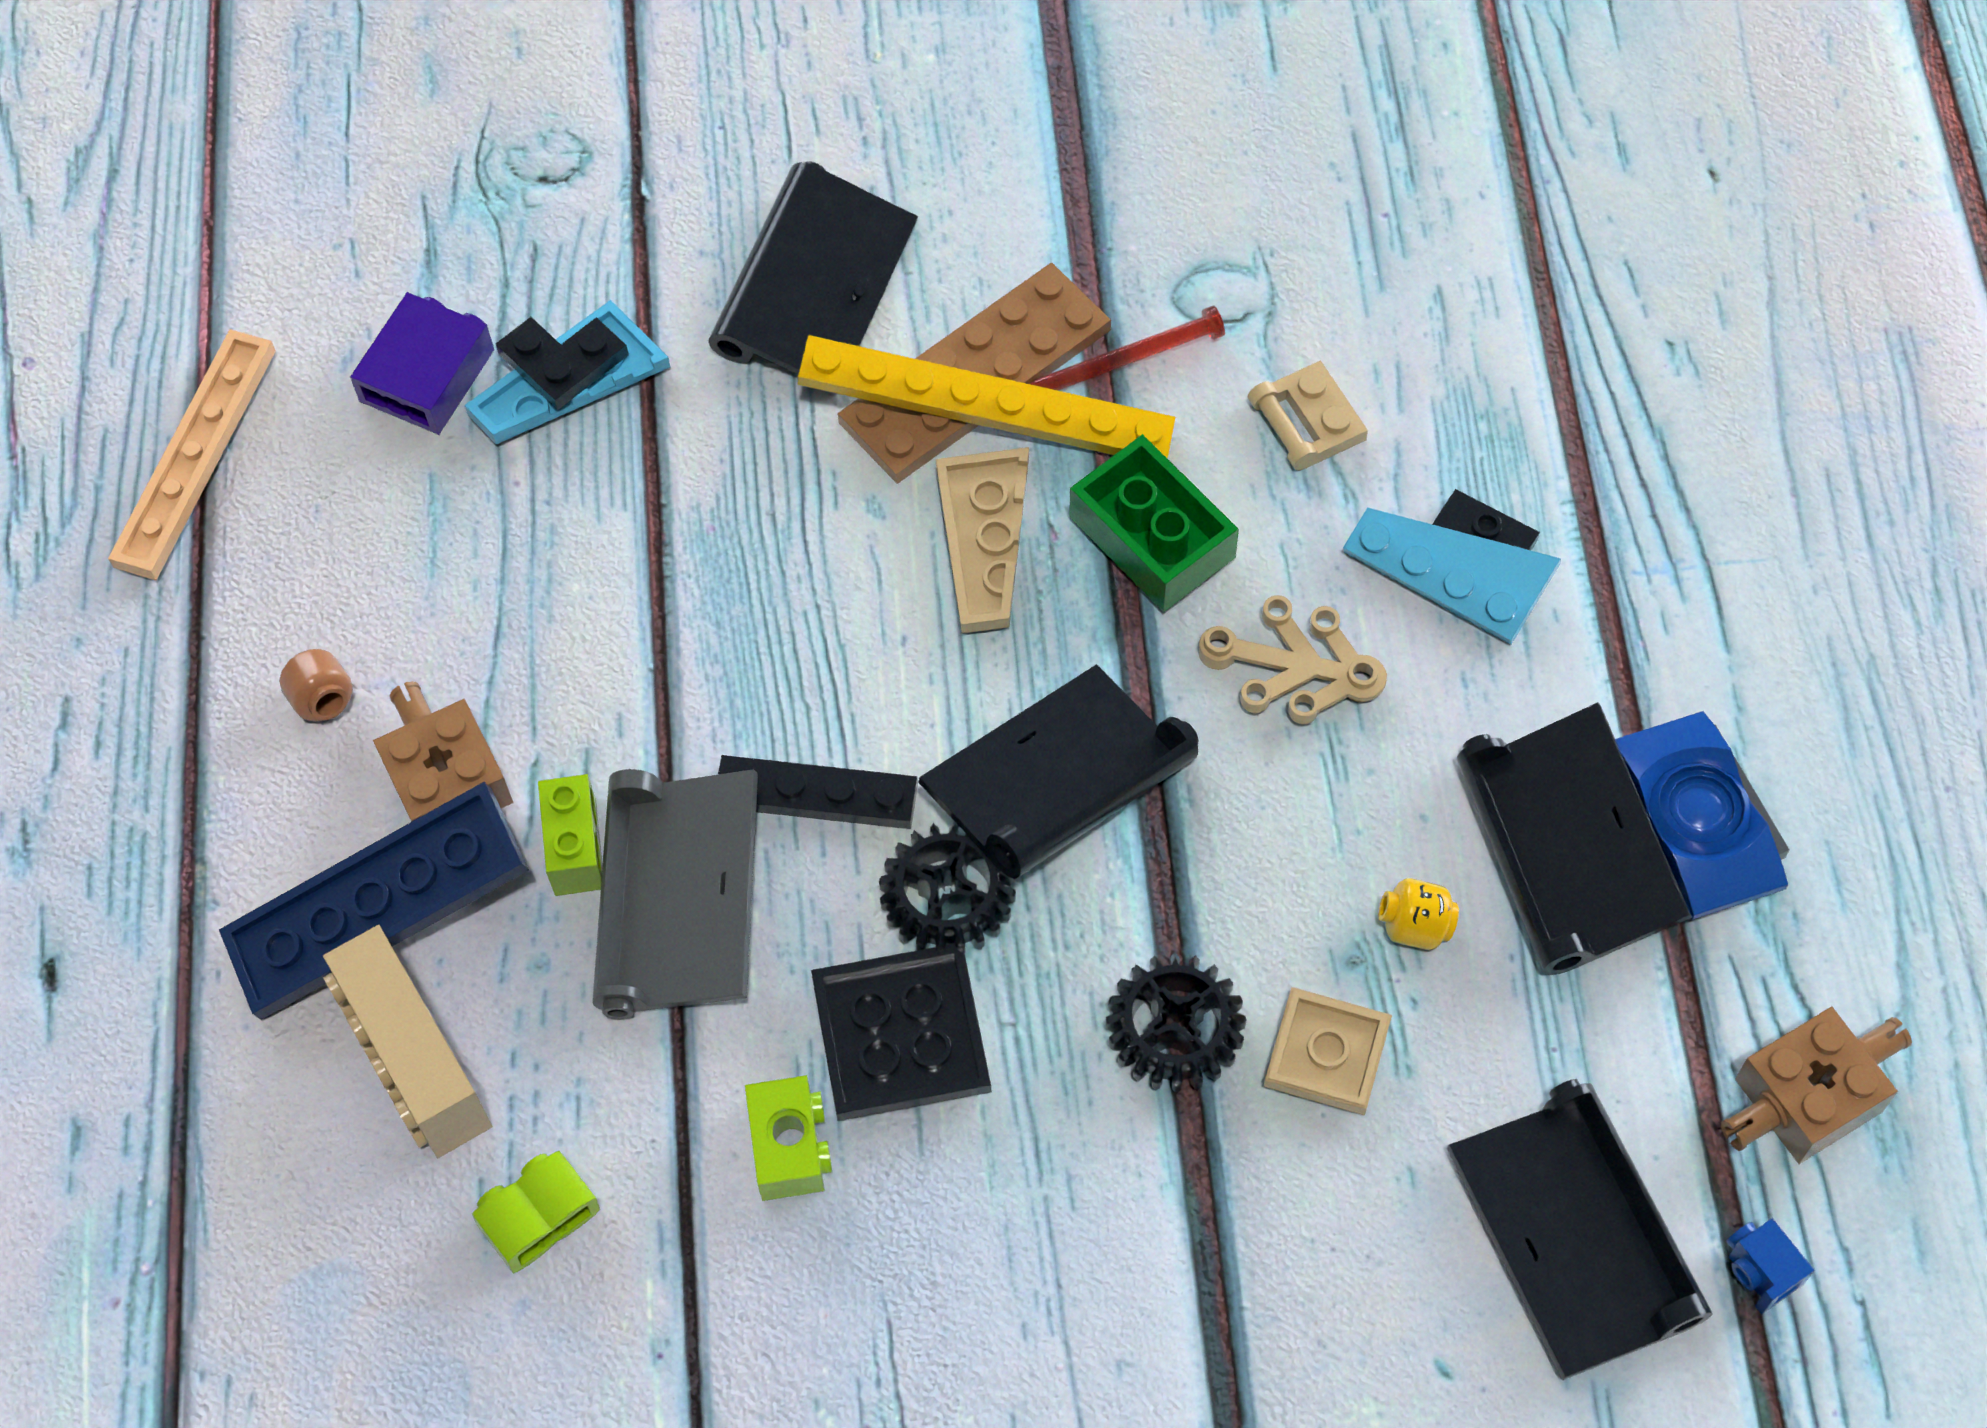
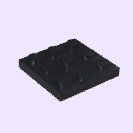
[811,944,992,1121]

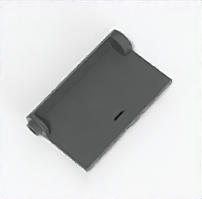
[592,769,758,1019]

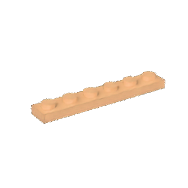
[108,329,276,580]

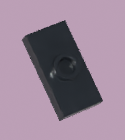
[1432,489,1540,550]

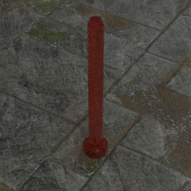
[1030,305,1225,391]

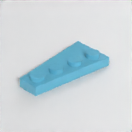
[465,300,670,444]
[1343,507,1561,645]

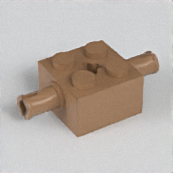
[373,681,514,822]
[1721,1006,1912,1164]

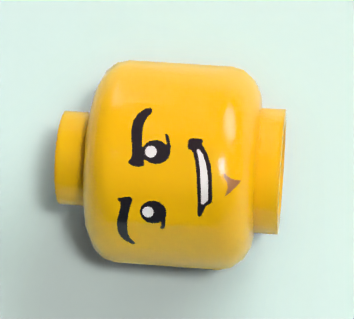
[1378,878,1459,950]

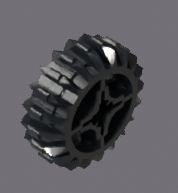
[879,822,1016,953]
[1106,953,1246,1093]

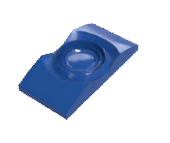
[1615,711,1789,920]

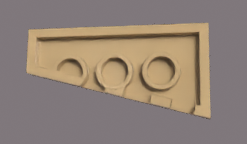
[936,447,1029,633]

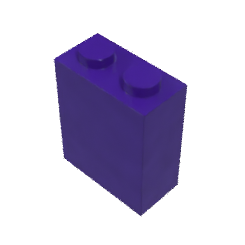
[350,292,494,435]

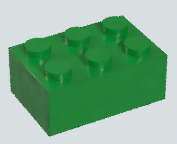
[1070,434,1239,612]

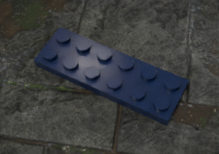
[219,781,529,1020]

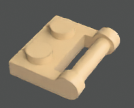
[1248,360,1368,471]

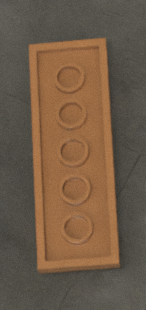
[837,262,1111,484]

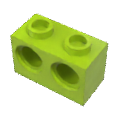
[538,774,602,896]

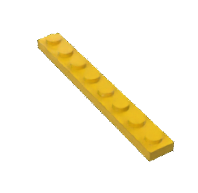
[798,335,1176,459]

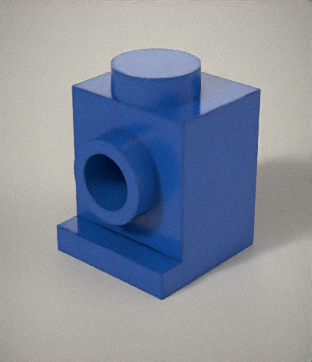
[1726,1218,1815,1315]

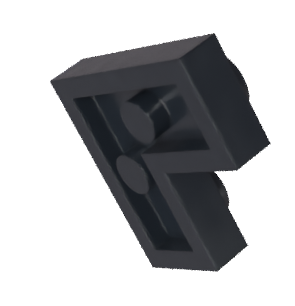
[495,317,629,410]

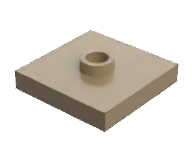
[1264,987,1392,1116]

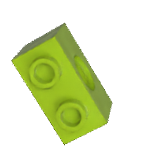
[745,1075,832,1201]

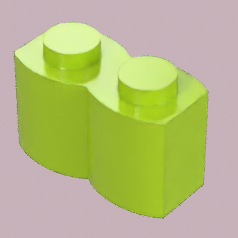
[472,1151,600,1274]

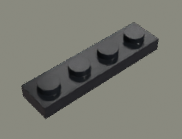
[718,755,918,829]

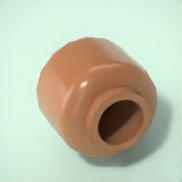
[279,649,353,721]

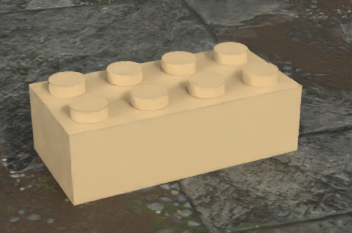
[323,925,493,1159]

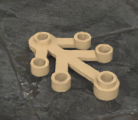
[1198,595,1387,724]

